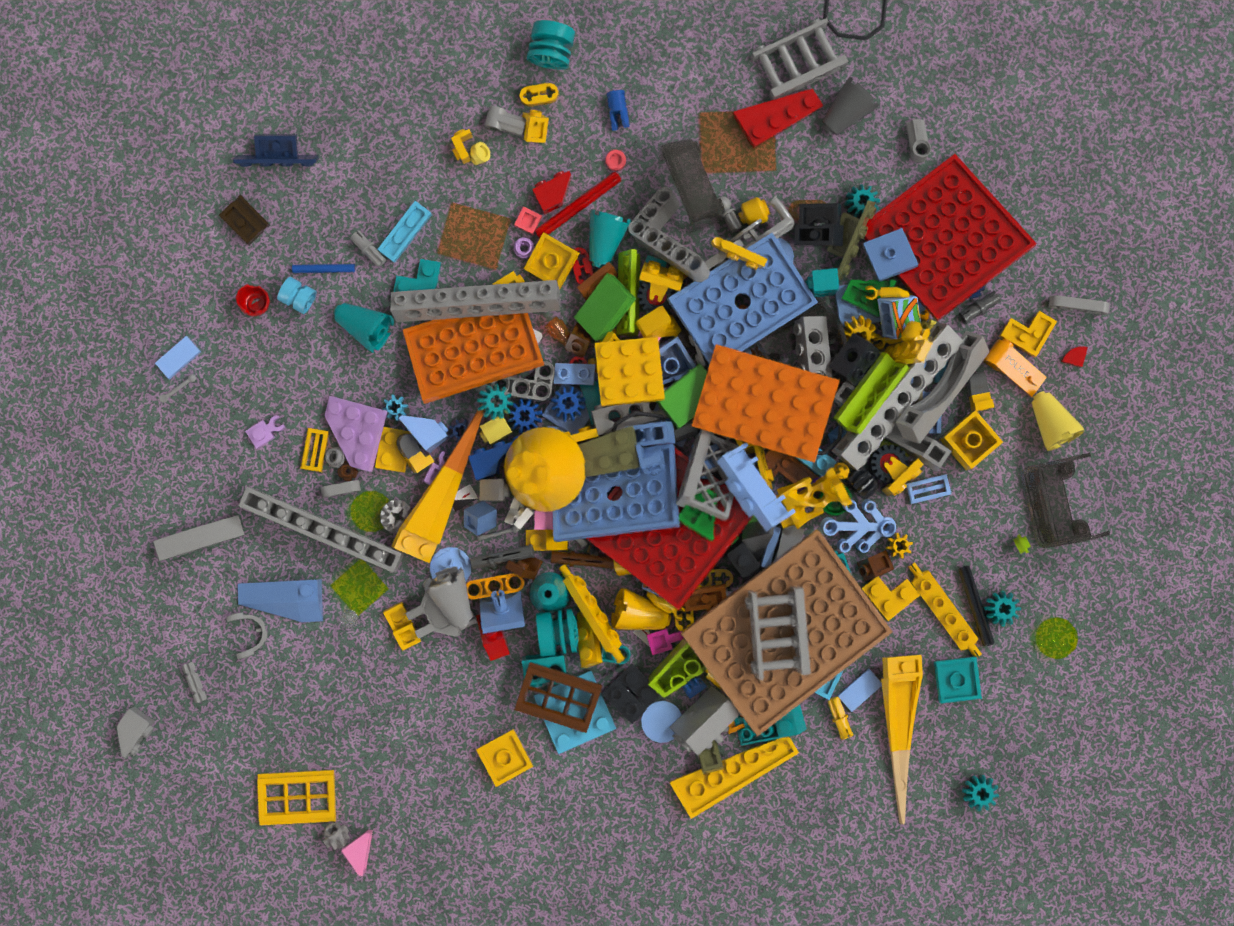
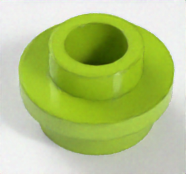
[1013,534,1031,554]

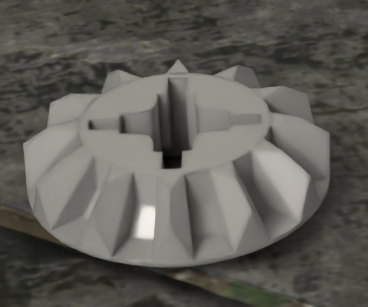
[380,500,411,533]

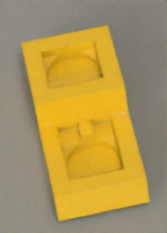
[383,602,421,651]

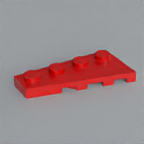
[732,88,823,149]

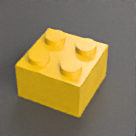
[939,410,1003,471]

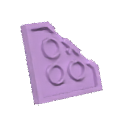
[325,396,387,472]

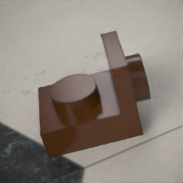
[565,322,593,358]
[857,550,894,581]
[505,557,543,580]

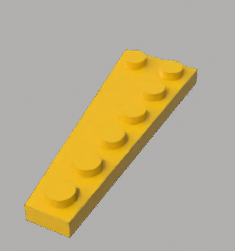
[669,737,799,819]

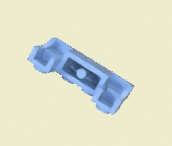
[717,442,796,532]

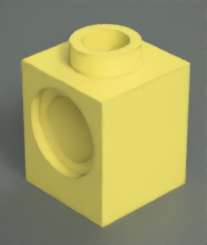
[479,416,513,446]

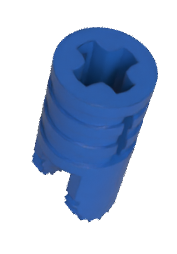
[607,90,630,131]

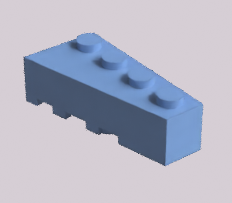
[659,336,696,384]

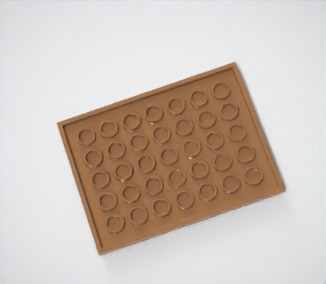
[681,529,893,736]

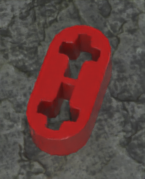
[572,248,593,285]

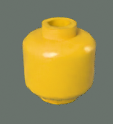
[738,197,771,226]

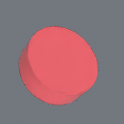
[606,150,626,171]

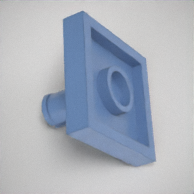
[479,590,525,634]

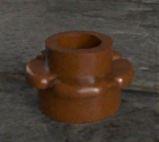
[337,461,358,481]

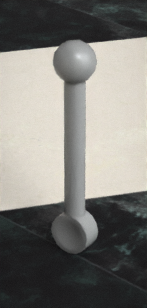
[159,374,196,403]
[477,525,520,541]

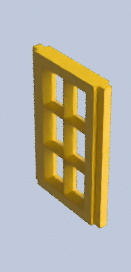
[257,770,336,825]

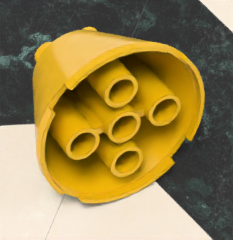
[504,427,585,512]

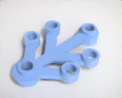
[820,499,896,553]

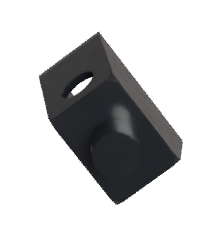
[724,539,761,582]

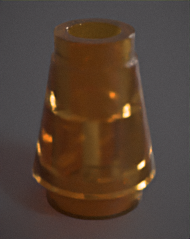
[544,316,571,347]

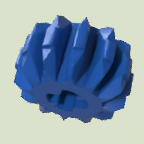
[551,386,586,422]
[508,399,543,434]

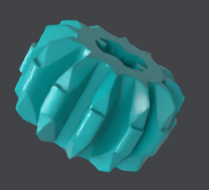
[844,184,880,218]
[477,384,513,420]
[984,591,1021,627]
[962,774,999,811]

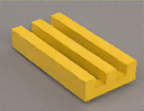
[300,428,329,472]

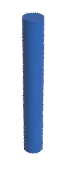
[292,264,355,273]

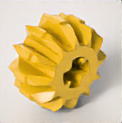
[841,315,877,344]

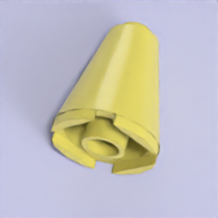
[1032,391,1084,451]

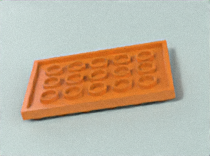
[403,313,545,404]
[692,344,840,463]

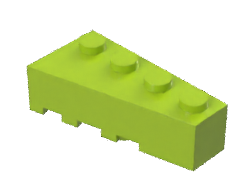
[648,638,707,698]

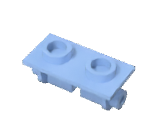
[554,363,598,385]

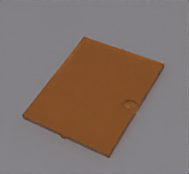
[700,111,776,174]

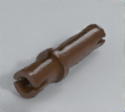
[551,550,614,569]

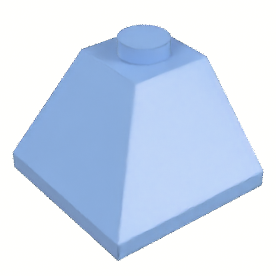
[399,415,449,453]

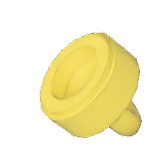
[470,142,490,165]

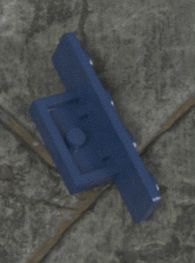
[233,134,319,167]

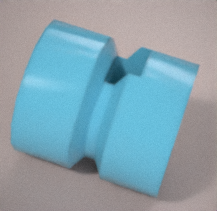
[277,277,317,314]

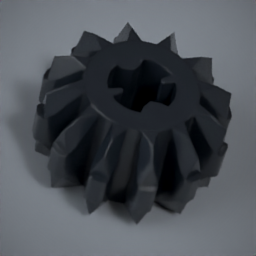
[844,467,879,499]

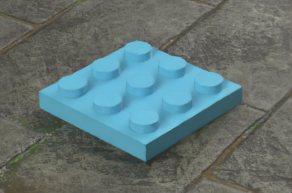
[534,670,616,754]

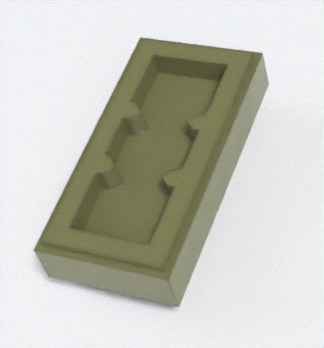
[698,740,724,774]

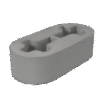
[320,480,361,498]

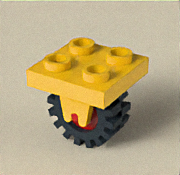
[638,261,684,313]
[869,445,924,496]

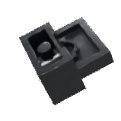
[794,203,844,247]
[829,332,880,388]
[602,663,660,724]

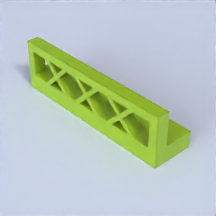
[616,249,640,337]
[833,352,909,434]

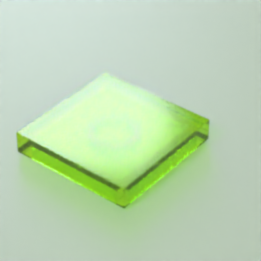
[330,559,389,617]

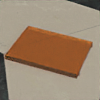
[437,202,511,270]

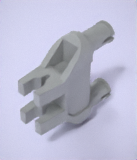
[405,591,478,639]

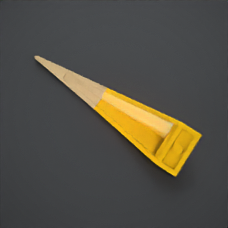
[881,655,923,825]

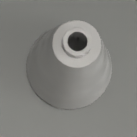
[423,566,472,628]

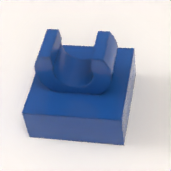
[682,676,707,699]

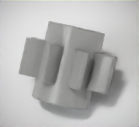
[322,822,350,850]

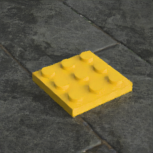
[595,337,665,407]

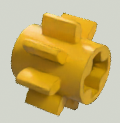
[885,533,913,559]

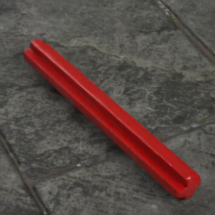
[535,172,621,239]

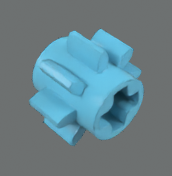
[382,395,409,421]

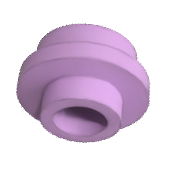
[514,238,534,259]

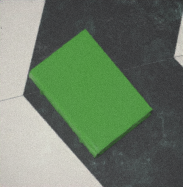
[574,273,636,342]
[656,363,707,429]

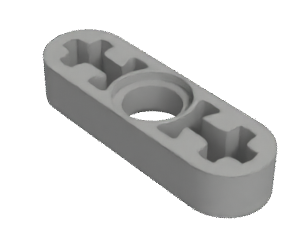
[1048,295,1110,315]

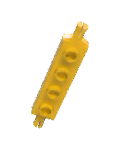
[908,562,982,658]
[559,565,625,664]

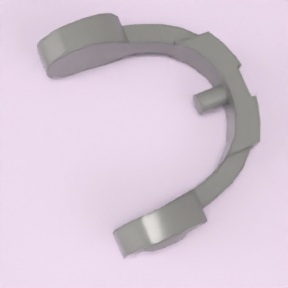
[226,612,268,659]

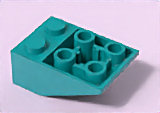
[733,704,807,746]

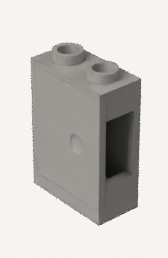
[670,686,740,755]

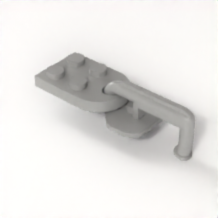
[687,195,794,283]

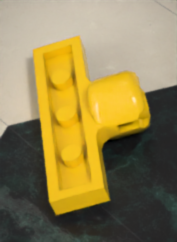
[884,321,933,364]

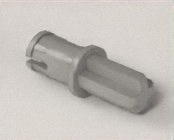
[350,230,386,267]

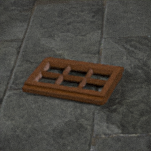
[514,662,603,733]

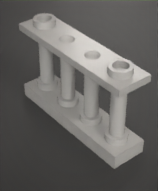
[751,18,848,100]
[745,586,811,680]

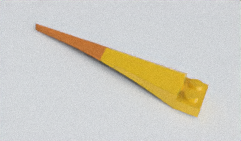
[391,404,485,563]

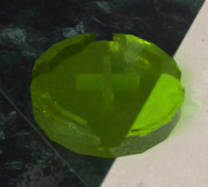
[351,491,392,532]
[1035,617,1078,659]

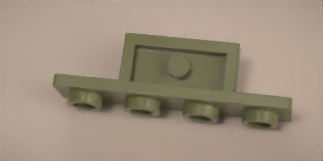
[827,200,876,280]

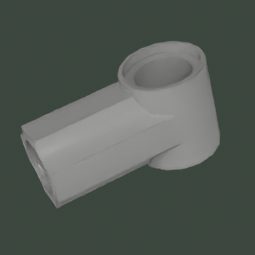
[484,105,526,137]
[906,119,931,163]

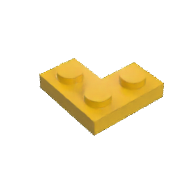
[999,311,1057,358]
[861,577,920,621]

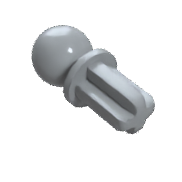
[715,196,742,232]

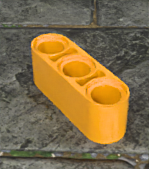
[466,573,525,599]

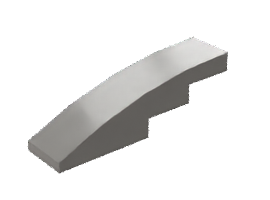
[153,515,244,561]

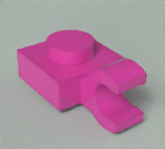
[646,629,684,655]

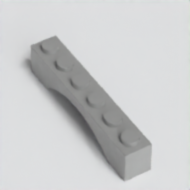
[896,331,989,444]
[833,381,951,472]

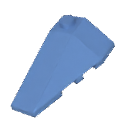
[238,579,323,622]

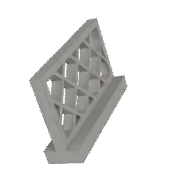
[676,429,746,521]

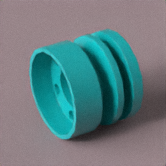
[527,20,575,70]
[536,609,579,657]

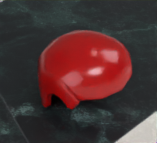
[235,284,270,316]

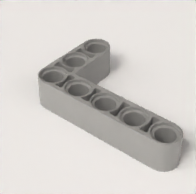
[628,187,710,282]

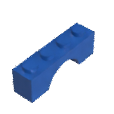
[468,436,519,481]

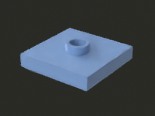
[863,228,918,282]

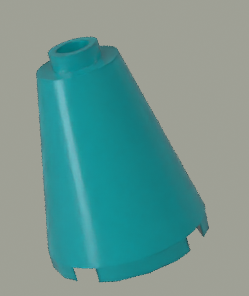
[589,209,631,268]
[334,303,394,353]
[529,572,571,614]

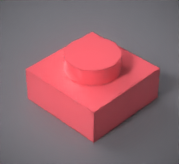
[514,206,542,235]

